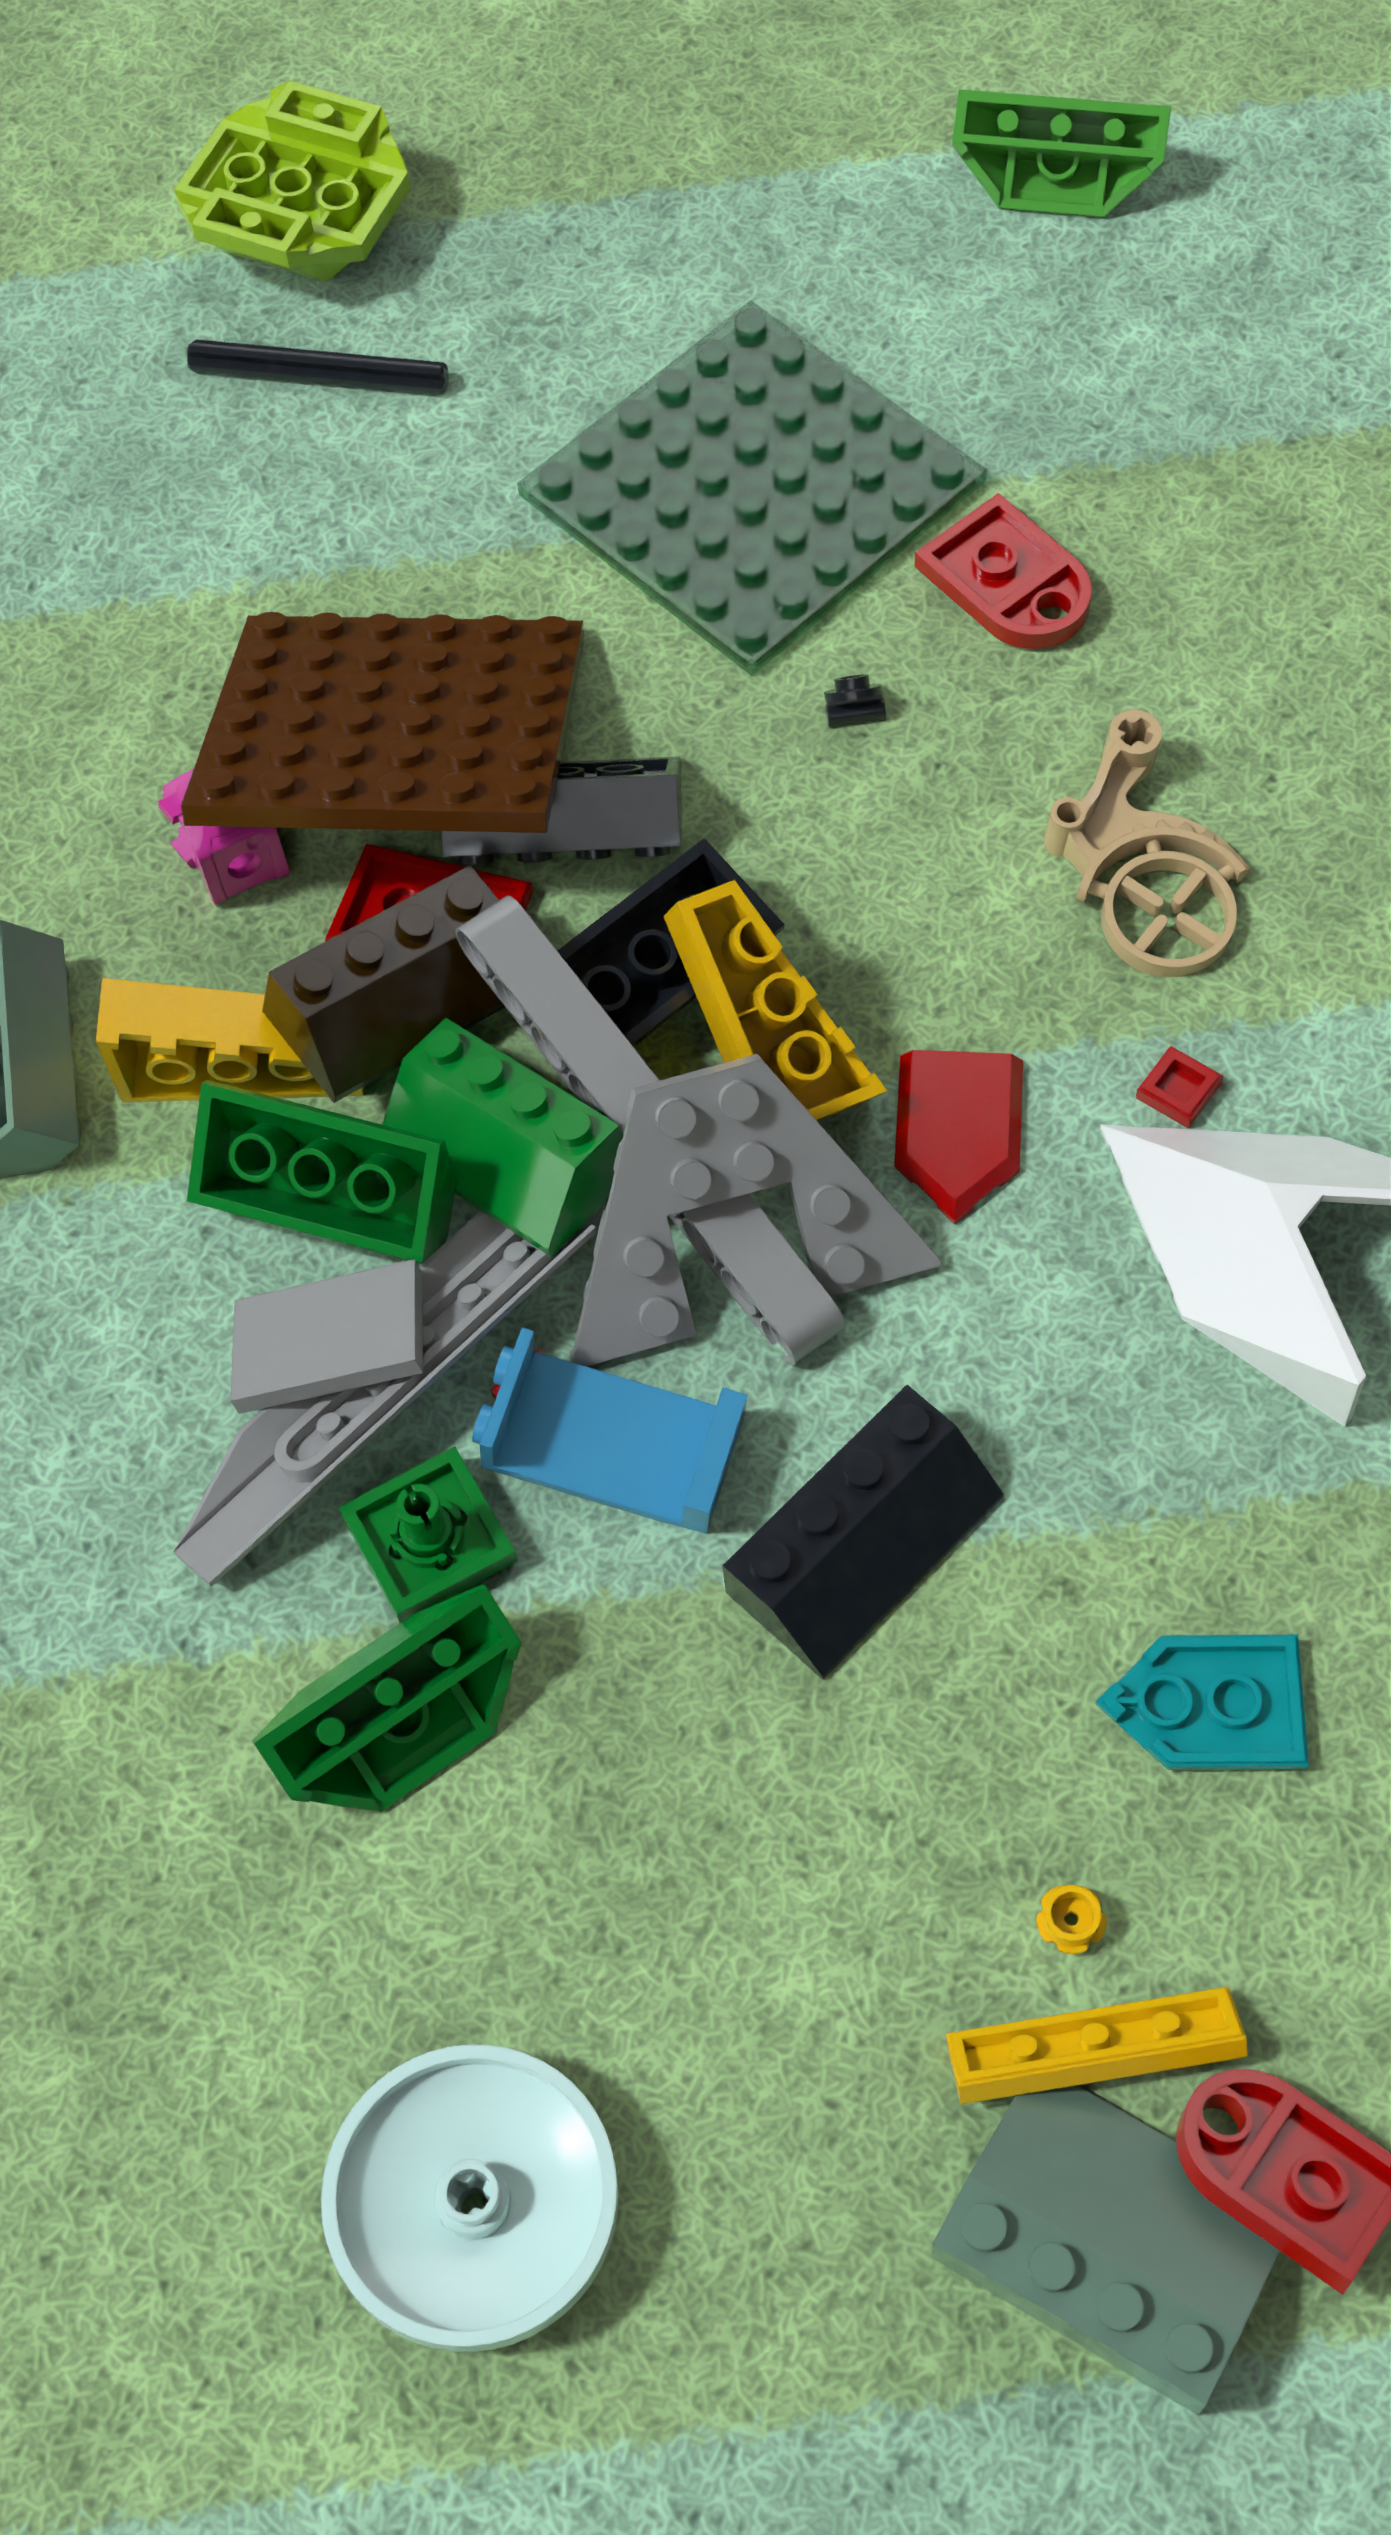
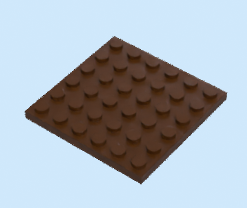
[181,612,584,833]

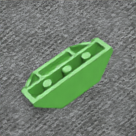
[952,89,1171,218]

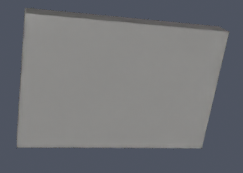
[230,1259,423,1414]

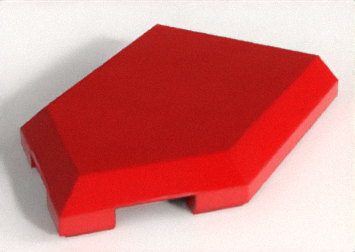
[894,1050,1023,1225]

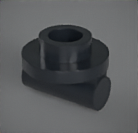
[824,674,886,727]

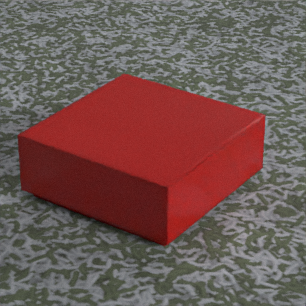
[1136,1046,1223,1129]

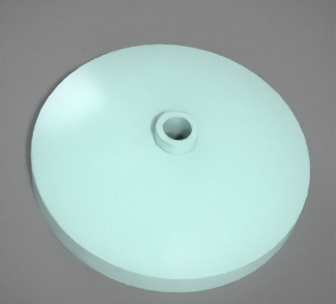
[321,2044,619,2352]

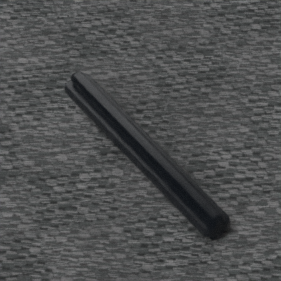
[187,339,449,395]

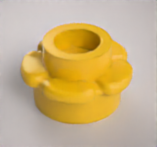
[1036,1885,1107,1955]

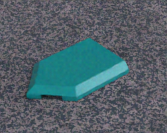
[1095,1634,1309,1770]

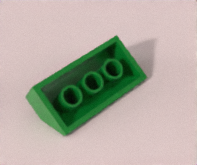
[382,1018,623,1257]
[187,1080,456,1264]

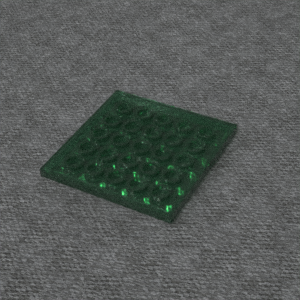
[517,300,987,676]

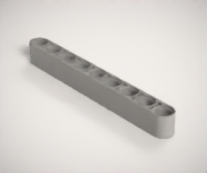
[455,896,845,1366]

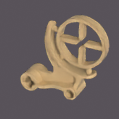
[1043,709,1250,977]

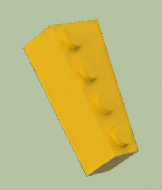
[664,880,887,1122]

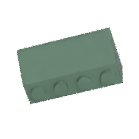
[0,920,82,1178]

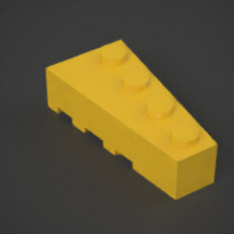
[96,978,364,1102]

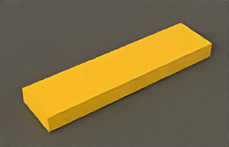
[946,1986,1247,2105]

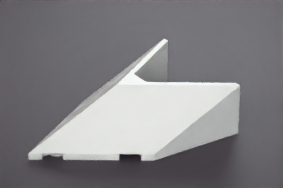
[1100,1124,1391,1427]

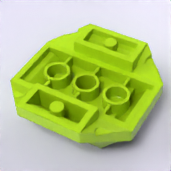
[174,80,411,282]

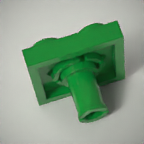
[338,1446,518,1623]

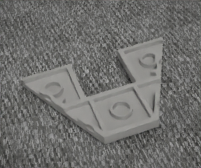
[569,1054,942,1366]

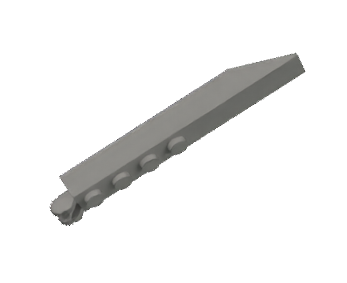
[173,1201,608,1587]

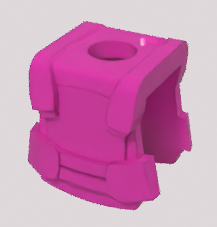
[158,769,290,906]

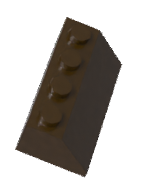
[262,865,505,1103]

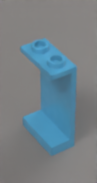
[472,1328,748,1534]

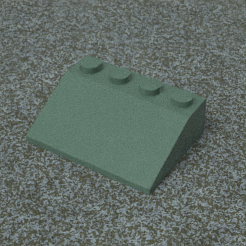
[931,2085,1280,2415]

